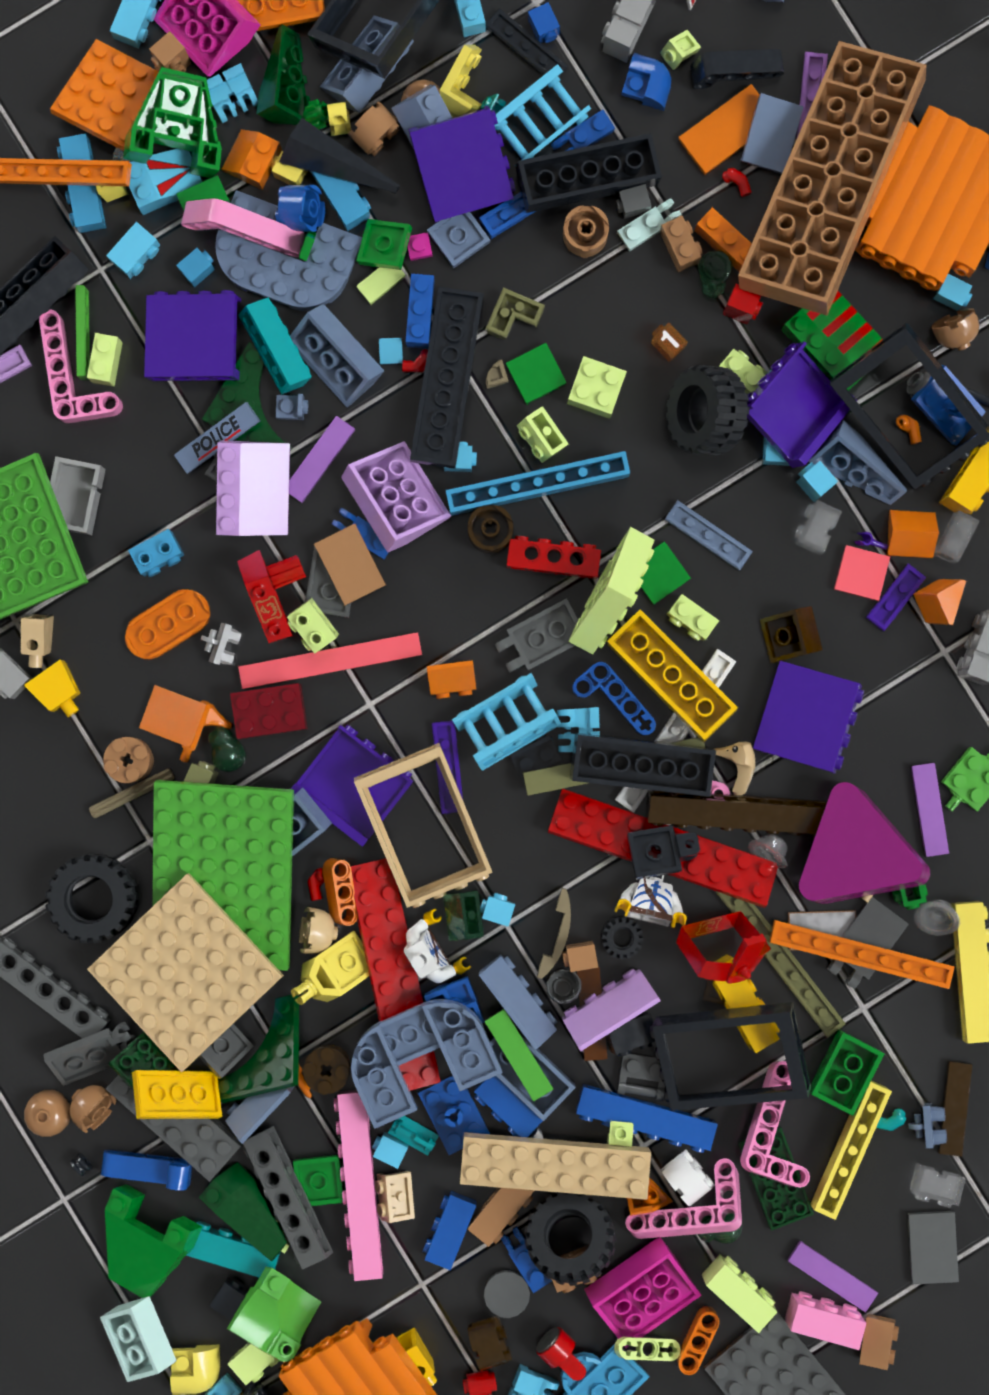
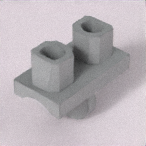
[201,623,242,665]

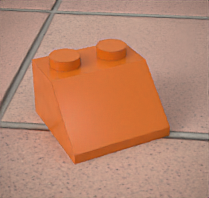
[221,129,282,190]
[427,660,477,699]

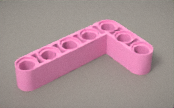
[181,199,306,257]
[39,310,123,423]
[740,1061,810,1188]
[625,1158,742,1239]

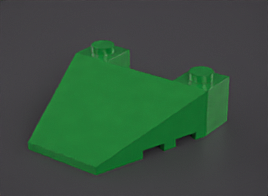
[123,67,222,178]
[105,1184,202,1298]

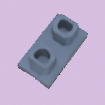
[908,1103,947,1148]

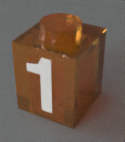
[651,323,688,362]

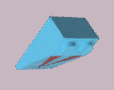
[129,149,202,215]

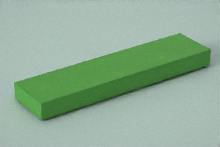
[75,285,90,380]
[485,1009,553,1101]

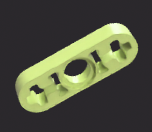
[614,1337,681,1361]

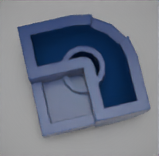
[621,53,672,111]
[424,976,484,1023]

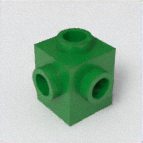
[892,884,928,910]

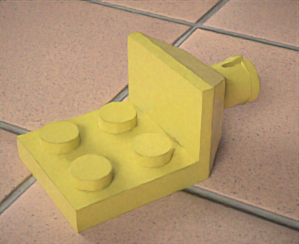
[440,45,482,118]
[291,931,369,1005]

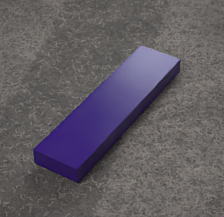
[432,721,463,814]

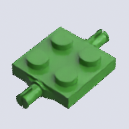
[941,747,989,812]

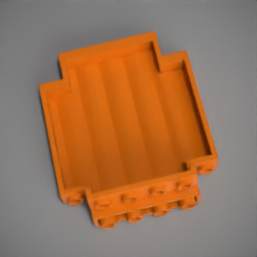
[855,105,989,291]
[279,1318,437,1395]

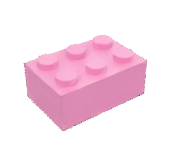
[785,1291,866,1350]

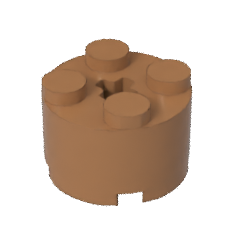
[348,101,399,156]
[563,205,609,258]
[103,737,154,783]

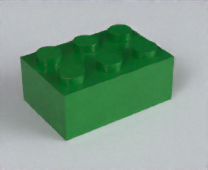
[810,1029,885,1116]

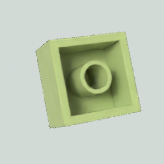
[567,356,627,419]

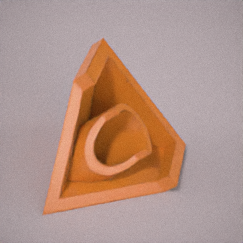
[626,1177,673,1216]

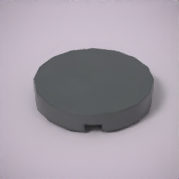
[484,1270,530,1318]

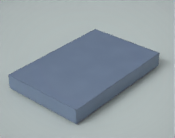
[741,93,804,174]

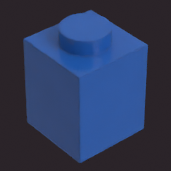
[527,2,560,43]

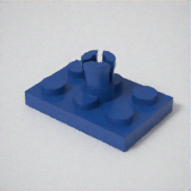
[911,365,986,446]
[418,1075,490,1155]

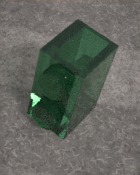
[443,891,484,941]

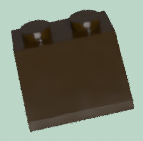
[760,606,823,663]

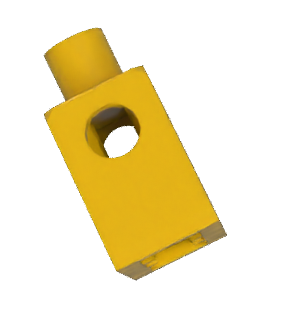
[24,660,80,718]
[397,1327,437,1386]

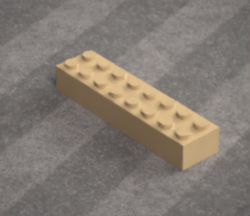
[460,1132,651,1200]

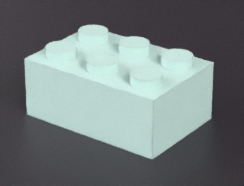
[100,1296,177,1382]

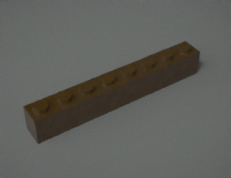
[646,790,827,837]

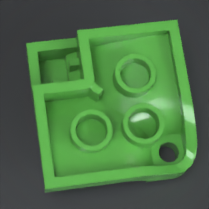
[227,1266,321,1362]

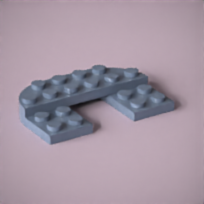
[216,190,362,311]
[351,999,503,1129]

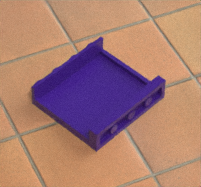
[408,105,516,222]
[144,290,241,381]
[747,341,857,468]
[753,661,864,774]
[291,724,414,847]

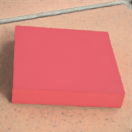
[834,545,890,601]

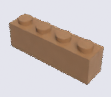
[467,1187,535,1247]

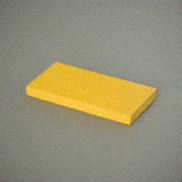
[132,1070,222,1119]

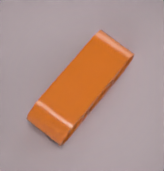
[323,858,358,926]
[677,1306,719,1375]

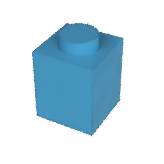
[176,248,215,288]

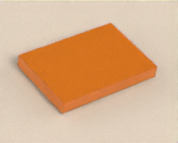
[139,685,211,749]

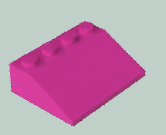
[154,0,261,77]
[584,1237,702,1348]

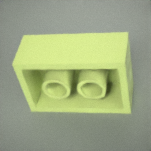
[702,1254,777,1333]

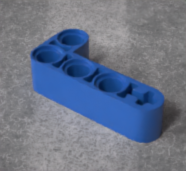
[572,662,656,735]
[101,1150,192,1190]

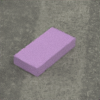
[0,345,32,383]

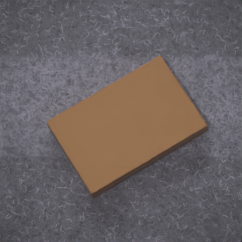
[314,523,386,606]

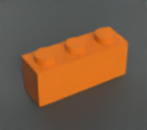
[694,207,752,273]

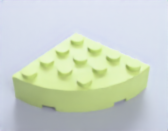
[569,527,654,654]

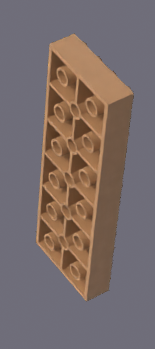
[738,41,926,316]

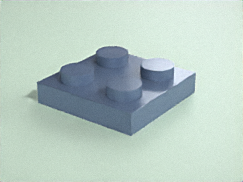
[427,212,490,268]

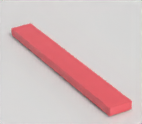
[238,632,422,689]

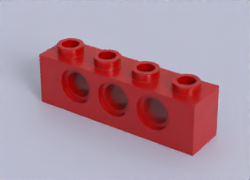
[507,536,601,579]

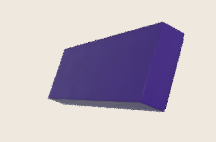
[865,563,926,632]

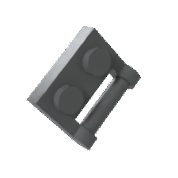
[617,1053,665,1101]

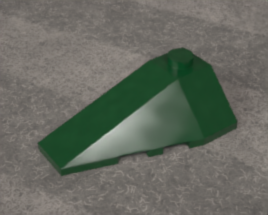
[257,24,310,125]
[199,1162,287,1261]

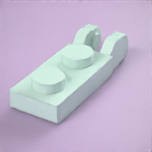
[617,199,682,251]

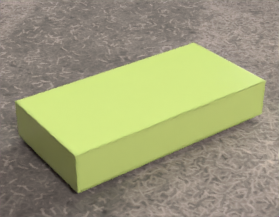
[356,267,406,305]

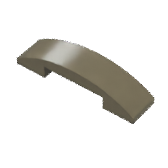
[537,887,571,979]

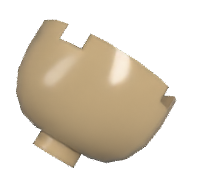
[299,907,338,954]

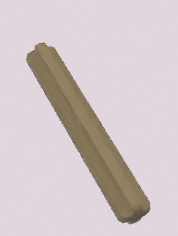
[89,769,174,818]

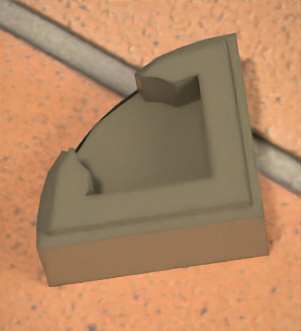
[486,360,509,389]

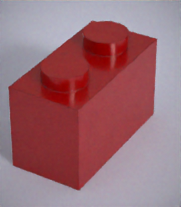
[722,284,763,325]

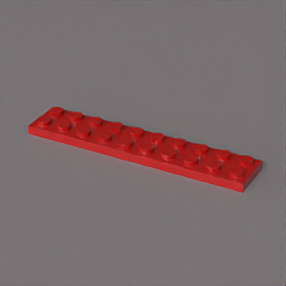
[547,789,779,908]
[350,858,441,1091]

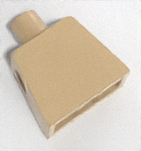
[21,614,54,668]

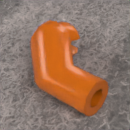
[896,415,922,444]

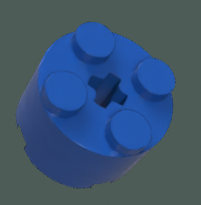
[275,185,325,232]

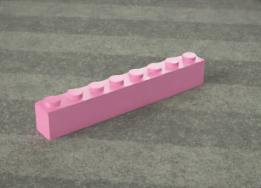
[334,1090,383,1281]

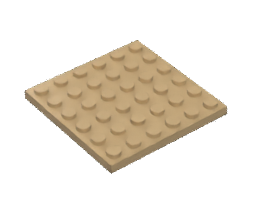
[87,873,284,1072]

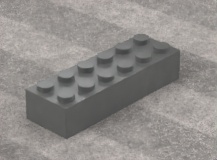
[106,1075,242,1182]

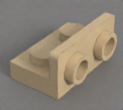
[375,1171,415,1223]

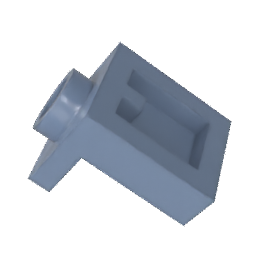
[276,394,308,420]

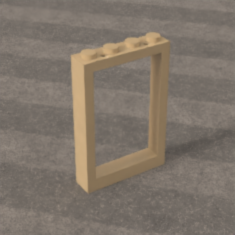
[354,743,493,908]

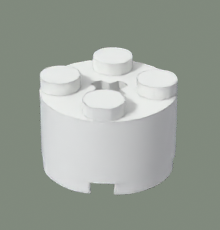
[661,1150,715,1206]

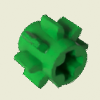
[303,99,329,129]

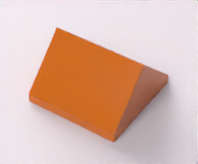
[887,510,939,558]
[913,579,966,625]

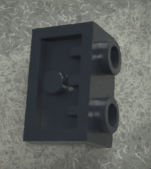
[509,734,562,779]

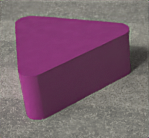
[799,782,930,904]

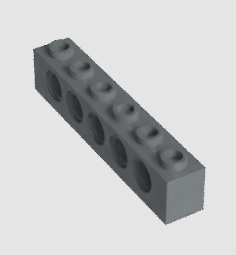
[0,937,111,1039]
[243,1126,333,1270]

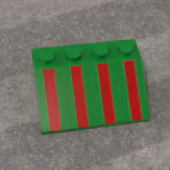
[781,291,883,391]

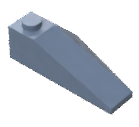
[808,420,907,505]

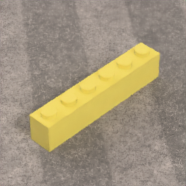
[951,901,989,1043]
[810,1080,892,1220]

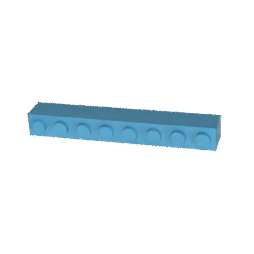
[446,451,630,516]

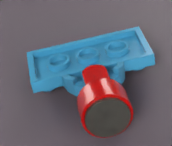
[536,1327,649,1395]

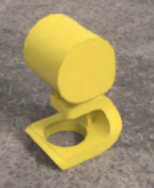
[327,102,351,136]

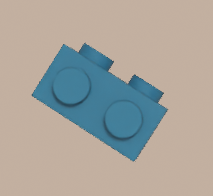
[128,529,184,577]

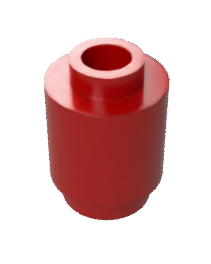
[462,1370,497,1395]

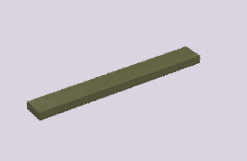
[523,737,705,795]
[715,891,846,1038]

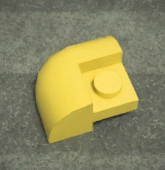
[170,1344,220,1395]

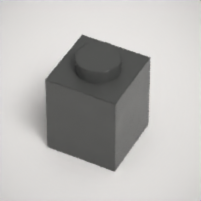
[615,184,652,219]

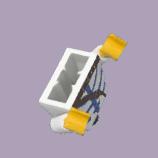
[614,875,687,928]
[404,909,471,983]

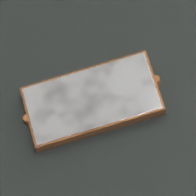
[788,910,856,950]

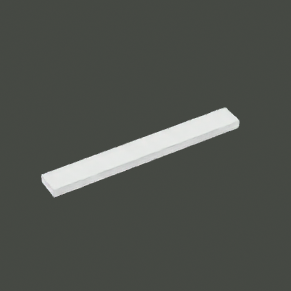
[615,649,736,813]

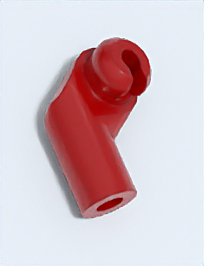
[722,168,752,197]
[402,349,428,372]
[307,868,324,901]

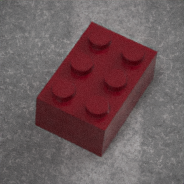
[230,683,308,739]

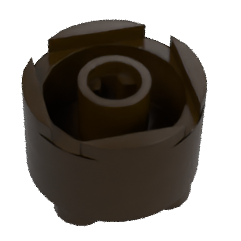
[468,505,514,554]
[303,1044,351,1095]
[467,1316,513,1371]

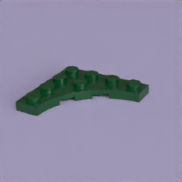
[202,342,292,451]
[218,994,299,1103]

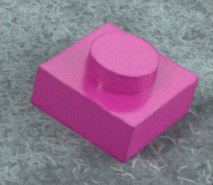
[408,232,433,261]

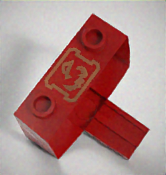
[237,550,306,643]
[676,911,771,984]

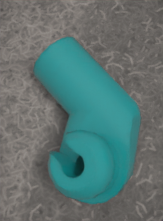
[876,1109,906,1131]

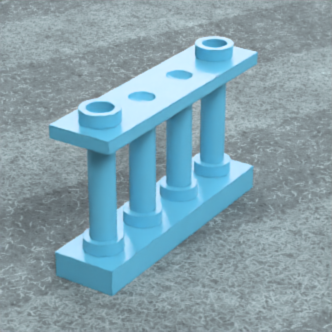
[494,64,591,167]
[452,673,561,771]

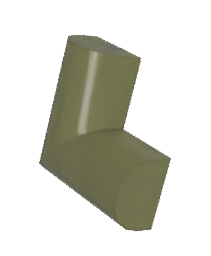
[485,287,545,340]

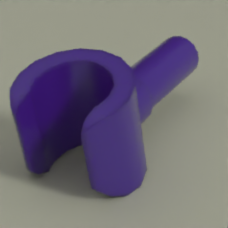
[855,532,888,550]

